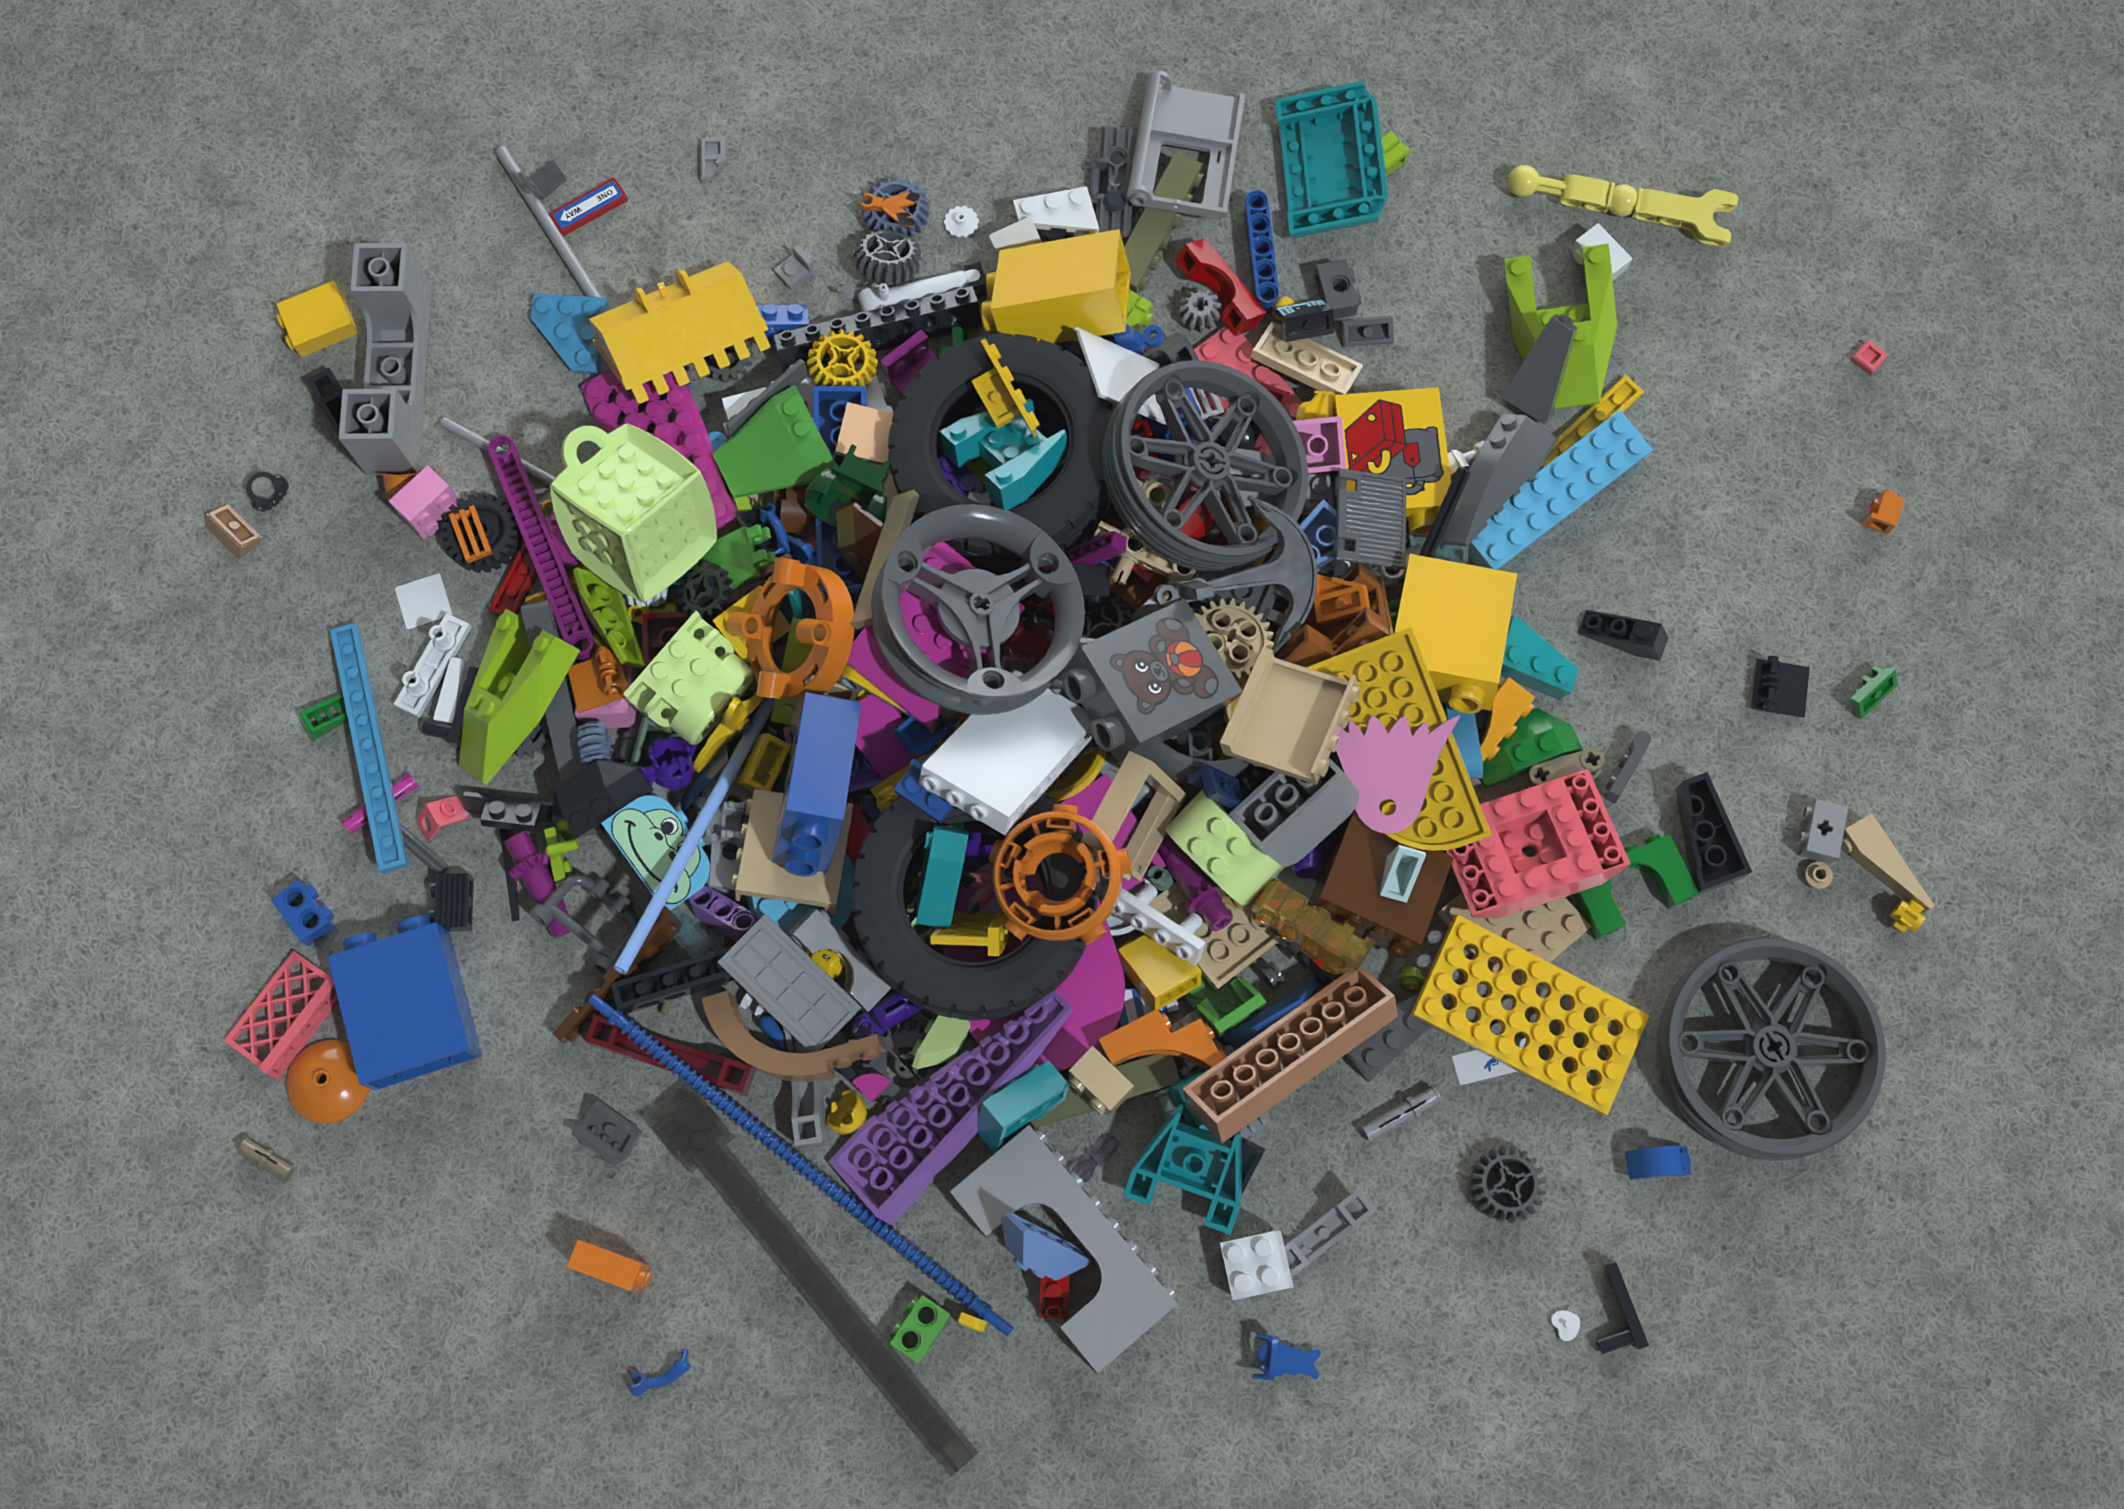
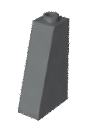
[1501,314,1578,425]

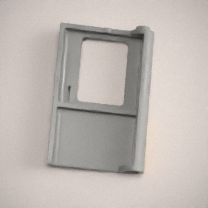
[1127,71,1245,219]

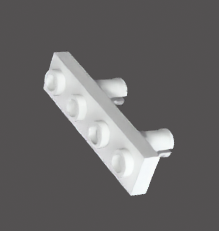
[394,613,472,718]
[1112,883,1205,966]

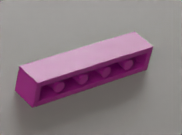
[1064,531,1127,565]

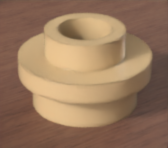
[1804,862,1833,889]

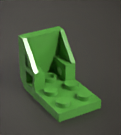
[1184,974,1266,1040]

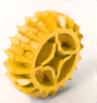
[807,328,878,386]

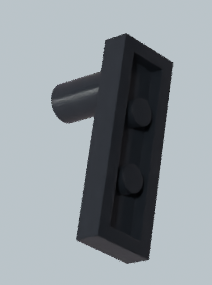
[422,667,479,750]
[1596,1262,1649,1354]

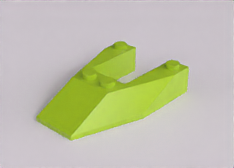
[1504,243,1617,410]
[459,609,580,785]

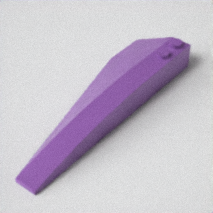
[828,990,1074,1225]

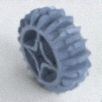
[863,176,930,238]
[577,720,617,769]

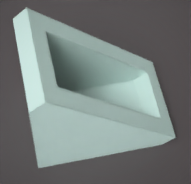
[1380,845,1426,903]

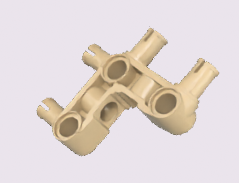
[1094,479,1196,602]

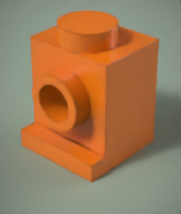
[1862,490,1905,535]

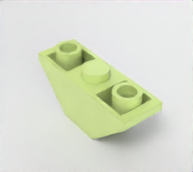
[912,1015,971,1069]

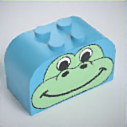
[601,796,710,910]

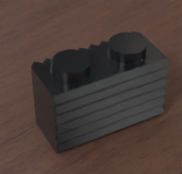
[429,873,474,932]

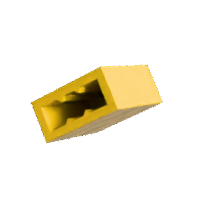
[276,281,359,357]
[1118,933,1202,1010]

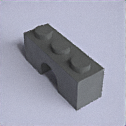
[1141,332,1199,368]

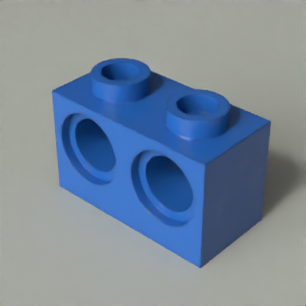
[271,880,336,947]

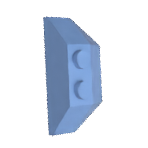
[1001,1212,1092,1281]

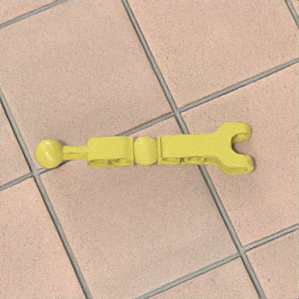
[1508,165,1739,247]

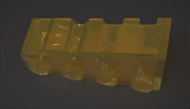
[1251,879,1376,975]

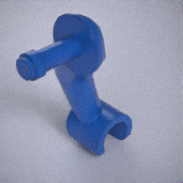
[759,503,790,557]
[759,1015,787,1052]
[629,1349,691,1396]

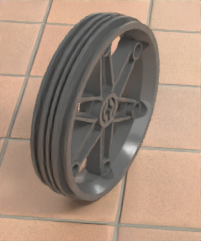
[1102,360,1308,571]
[1657,938,1886,1161]

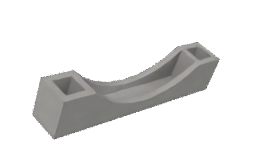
[783,1026,829,1149]

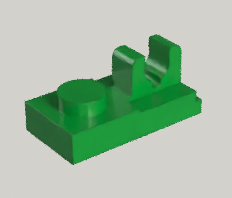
[1850,666,1898,719]

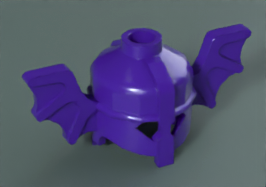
[640,736,703,796]

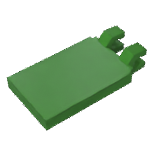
[696,524,776,590]

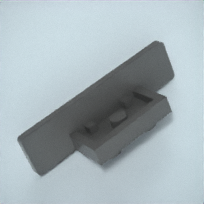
[726,359,808,438]

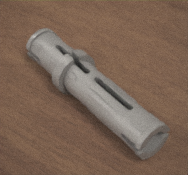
[1360,1086,1442,1142]

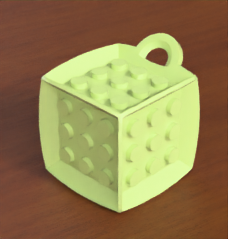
[550,423,717,602]

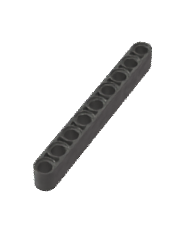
[521,599,603,838]

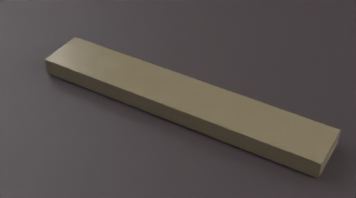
[850,490,919,629]

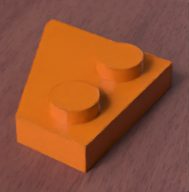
[1314,574,1370,625]

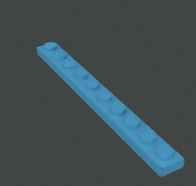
[330,622,409,874]

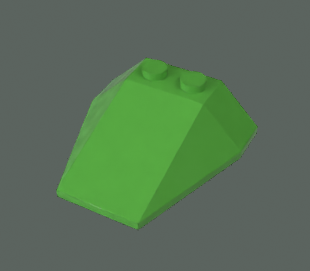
[713,385,836,498]

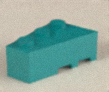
[1501,614,1579,700]
[977,1061,1070,1153]

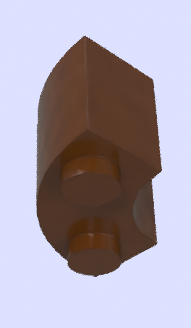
[773,483,815,534]

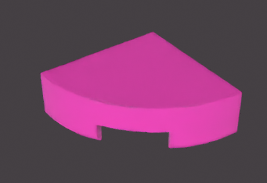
[852,1073,892,1102]

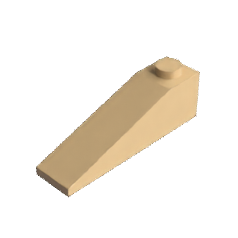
[1841,814,1935,913]

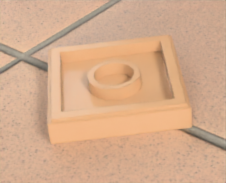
[835,402,893,466]

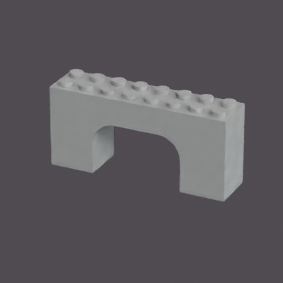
[339,243,432,475]
[950,1125,1177,1374]

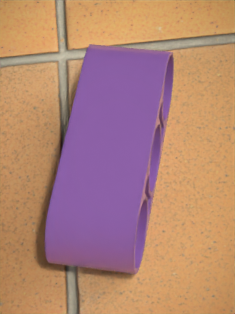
[689,886,757,942]

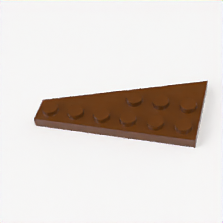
[553,906,683,1044]

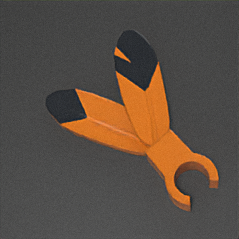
[861,192,920,227]

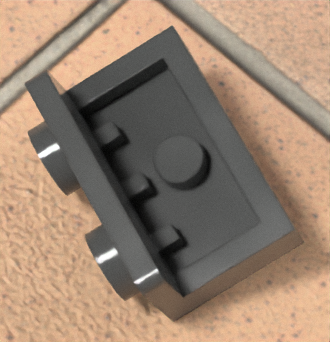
[571,1100,643,1165]

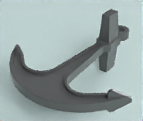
[1153,495,1317,654]

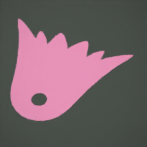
[1336,716,1460,834]

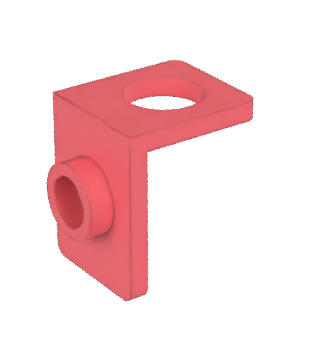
[416,796,469,841]

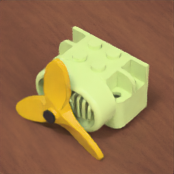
[623,611,764,773]

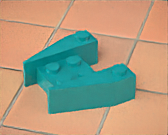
[940,399,1068,511]
[915,822,969,929]
[1123,1103,1242,1235]

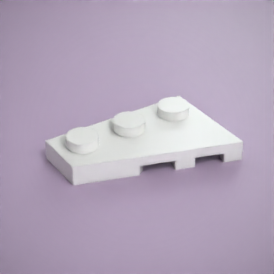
[1013,186,1099,234]

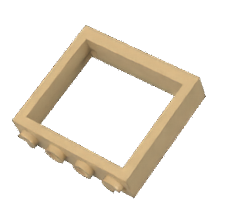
[1081,751,1187,882]

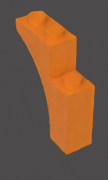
[1096,1009,1227,1071]

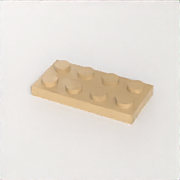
[1250,321,1363,395]

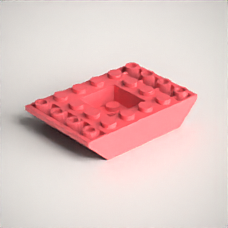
[1445,769,1631,919]

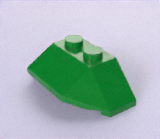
[1481,708,1583,789]

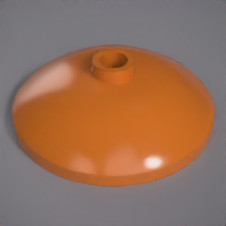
[286,1040,370,1123]

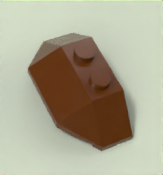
[836,502,884,583]

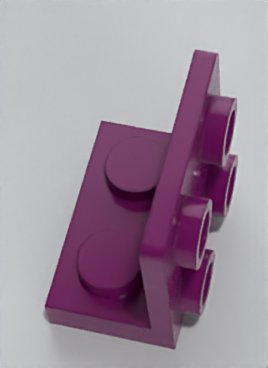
[881,330,938,394]

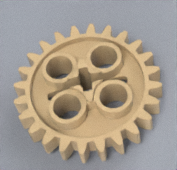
[1194,598,1274,683]

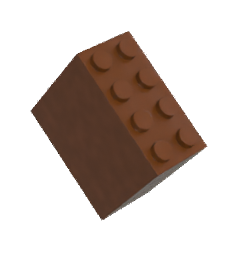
[1307,811,1454,958]

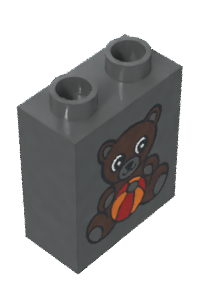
[1062,598,1243,764]

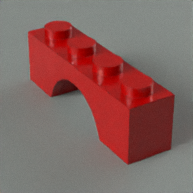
[1174,238,1267,336]

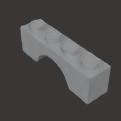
[786,908,891,1012]

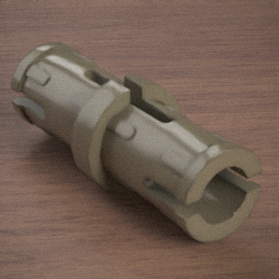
[237,1138,295,1183]

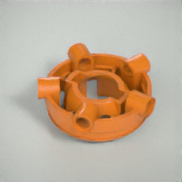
[988,804,1132,946]

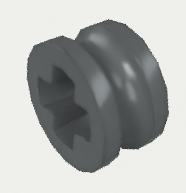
[1259,961,1285,989]

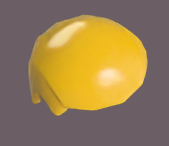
[827,1090,867,1135]

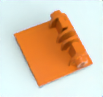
[568,646,628,713]

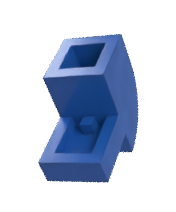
[1625,1145,1691,1180]

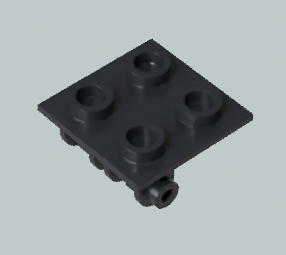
[1751,656,1810,718]

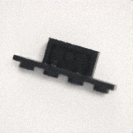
[461,791,553,832]

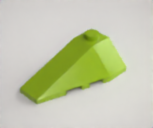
[573,567,645,668]

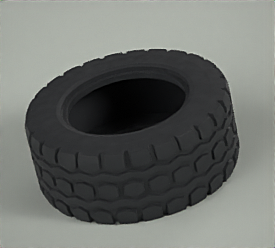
[888,334,1114,575]
[851,792,1098,1021]

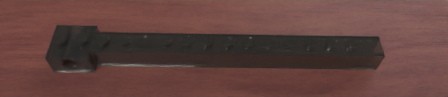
[652,1091,979,1477]

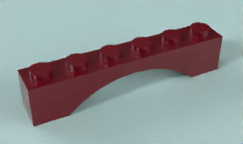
[585,1014,756,1097]

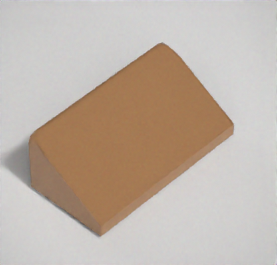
[205,504,262,559]

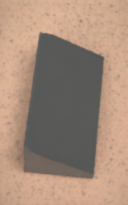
[1340,316,1394,347]

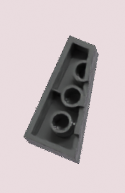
[1344,993,1453,1082]

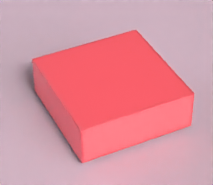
[1850,339,1888,376]

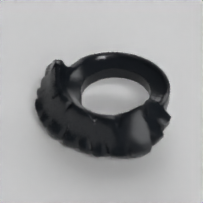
[246,472,289,512]

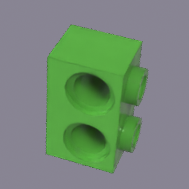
[889,1295,952,1364]

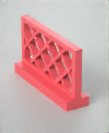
[224,950,339,1080]

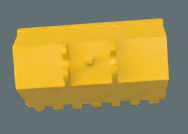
[589,261,770,404]

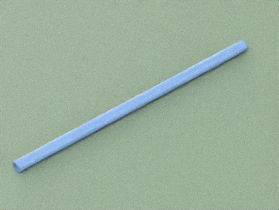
[614,697,775,974]

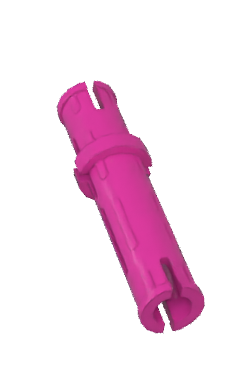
[341,773,419,835]

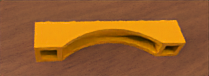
[1470,677,1535,781]

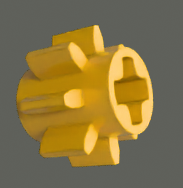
[1889,899,1926,934]

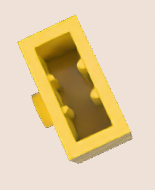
[736,733,791,792]

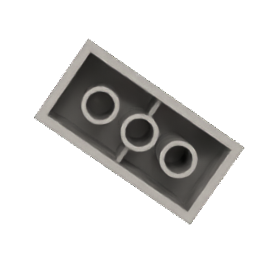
[1228,757,1359,867]

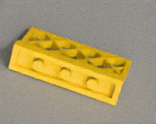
[931,903,1014,956]

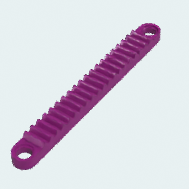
[488,435,596,660]

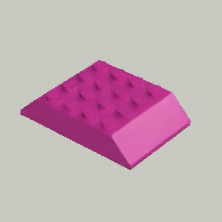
[847,542,1026,729]

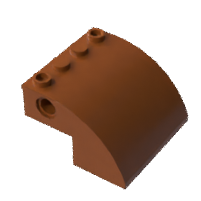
[1267,563,1394,668]

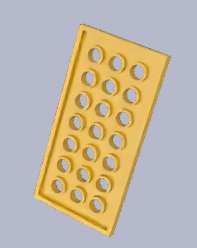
[1410,915,1650,1116]

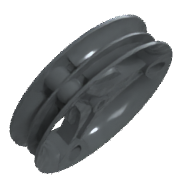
[871,504,1085,715]

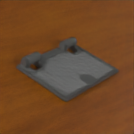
[1334,468,1407,569]

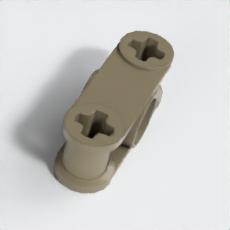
[1526,748,1605,789]

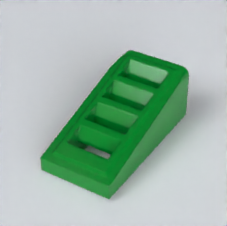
[298,692,348,741]

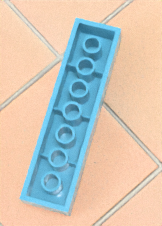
[1461,410,1653,570]

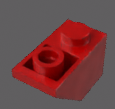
[1039,1274,1070,1319]

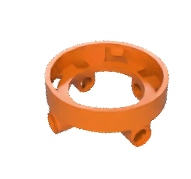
[727,557,854,701]

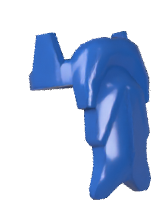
[1253,1334,1321,1381]

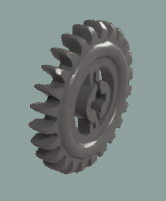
[861,1022,945,1107]

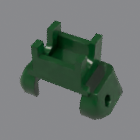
[805,444,890,530]

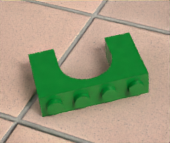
[1573,834,1699,940]

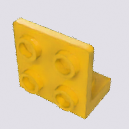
[712,586,791,663]

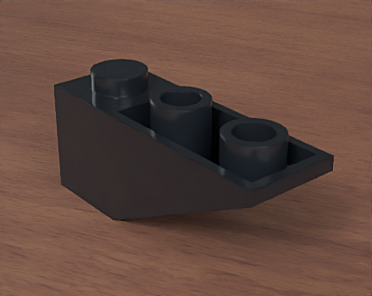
[1578,610,1669,661]

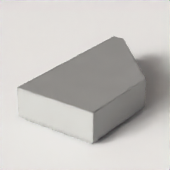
[700,137,727,183]

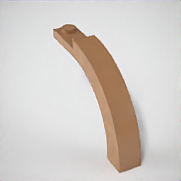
[701,991,886,1082]

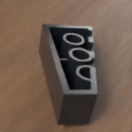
[1675,772,1752,896]

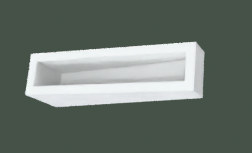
[433,657,465,724]

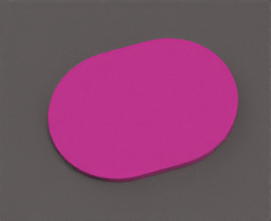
[942,854,1125,1072]

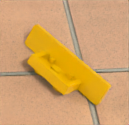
[972,338,1039,437]

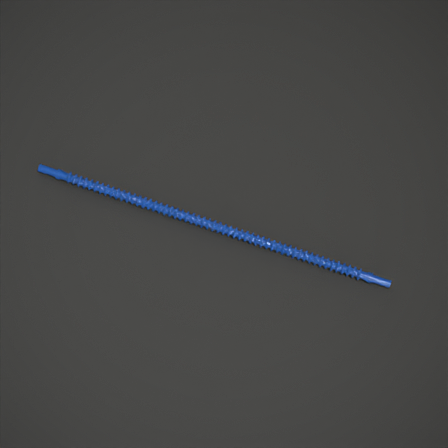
[587,994,1014,1336]

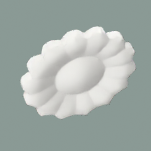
[944,206,979,238]

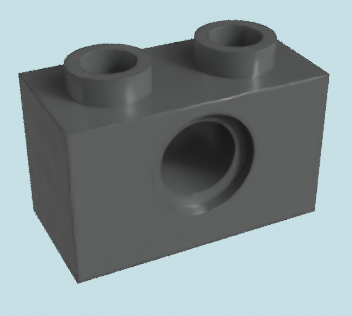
[1314,259,1361,320]

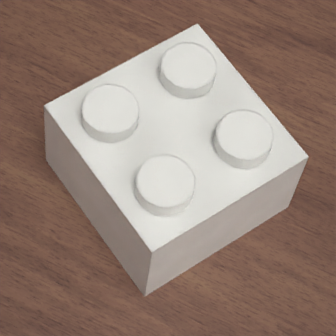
[1220,1231,1294,1300]

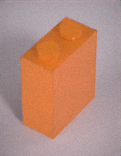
[567,1240,652,1293]

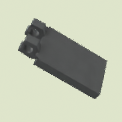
[1193,564,1290,626]

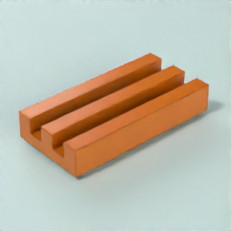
[449,505,493,563]

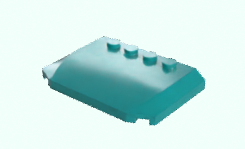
[1275,81,1389,239]

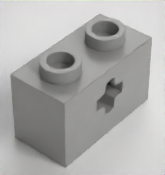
[1797,799,1848,864]

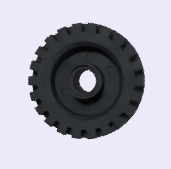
[441,493,523,573]

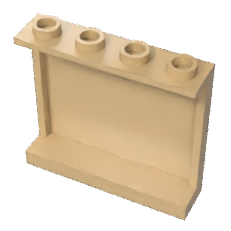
[1220,647,1360,785]
[731,789,853,915]

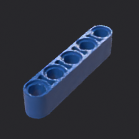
[1244,190,1279,314]

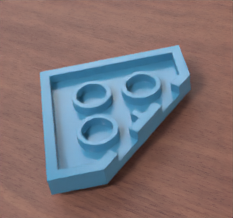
[531,293,610,375]

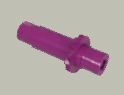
[504,831,571,939]
[1157,833,1233,931]

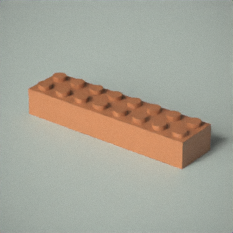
[1182,964,1398,1143]

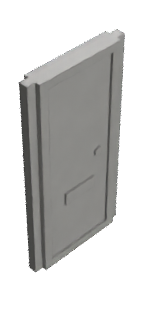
[718,914,861,1053]

